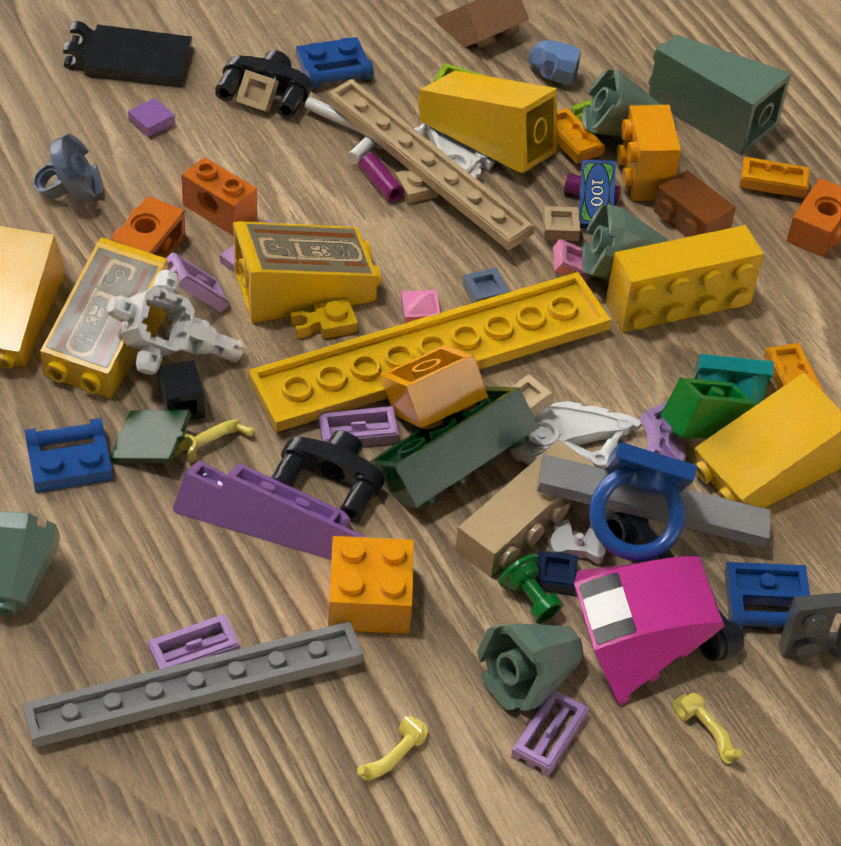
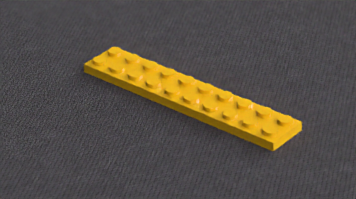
[248,272,611,433]

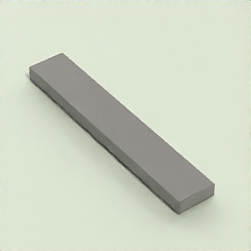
[537,454,770,547]

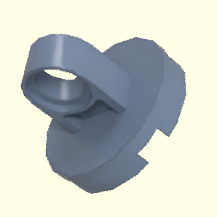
[33,134,103,203]

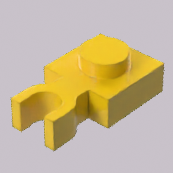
[290,298,358,340]

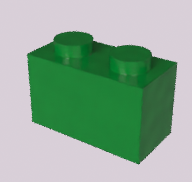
[660,377,755,440]

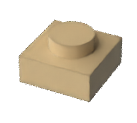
[236,70,279,113]
[395,169,439,205]
[543,206,580,241]
[512,374,555,417]

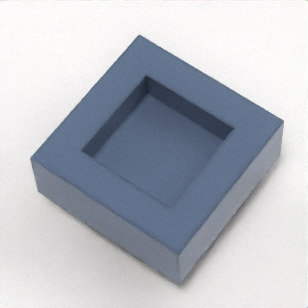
[462,268,510,303]

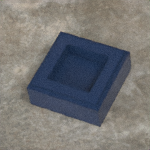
[535,550,578,596]

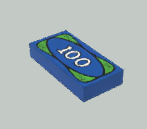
[579,160,616,228]

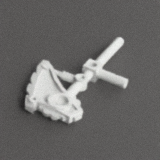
[305,97,495,178]
[509,400,642,519]

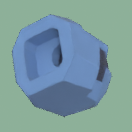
[528,40,581,86]

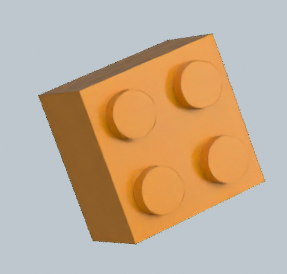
[617,105,681,202]
[380,345,488,429]
[328,536,414,634]

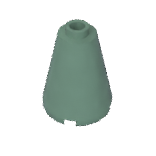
[582,69,677,138]

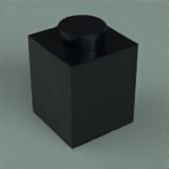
[157,360,205,421]

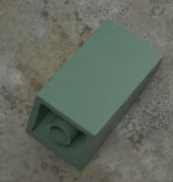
[648,35,791,155]

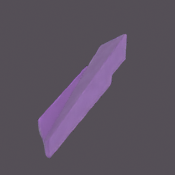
[173,460,365,560]

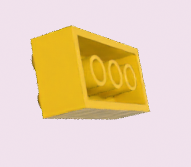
[605,225,764,332]

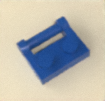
[296,37,374,89]
[24,418,113,493]
[724,562,810,630]

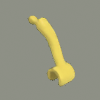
[175,419,255,463]
[672,693,743,764]
[357,716,429,781]

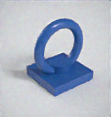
[589,442,698,561]

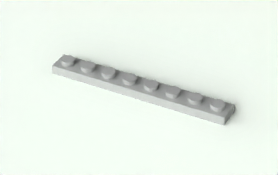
[23,621,363,748]

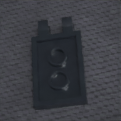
[63,21,192,88]

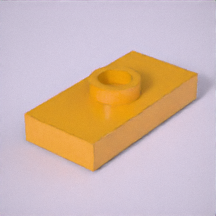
[557,108,605,164]
[739,157,810,198]
[763,343,825,394]

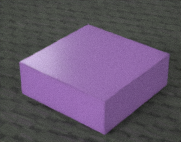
[128,98,175,137]

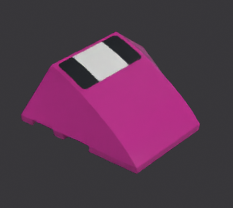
[574,556,725,707]

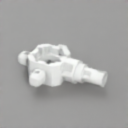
[107,270,244,375]

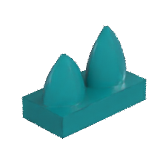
[694,354,774,406]

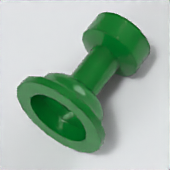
[498,554,563,623]

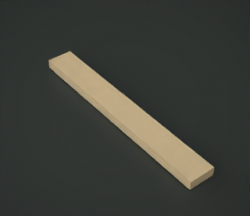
[326,79,535,251]

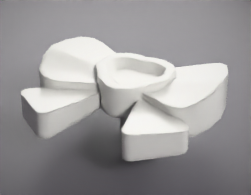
[549,519,606,564]

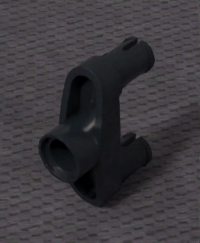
[215,50,313,119]
[271,430,385,522]

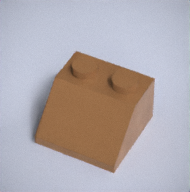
[435,0,529,49]

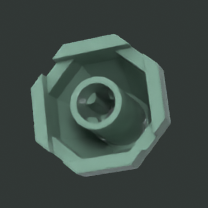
[582,204,668,278]
[0,511,60,615]
[477,624,584,711]

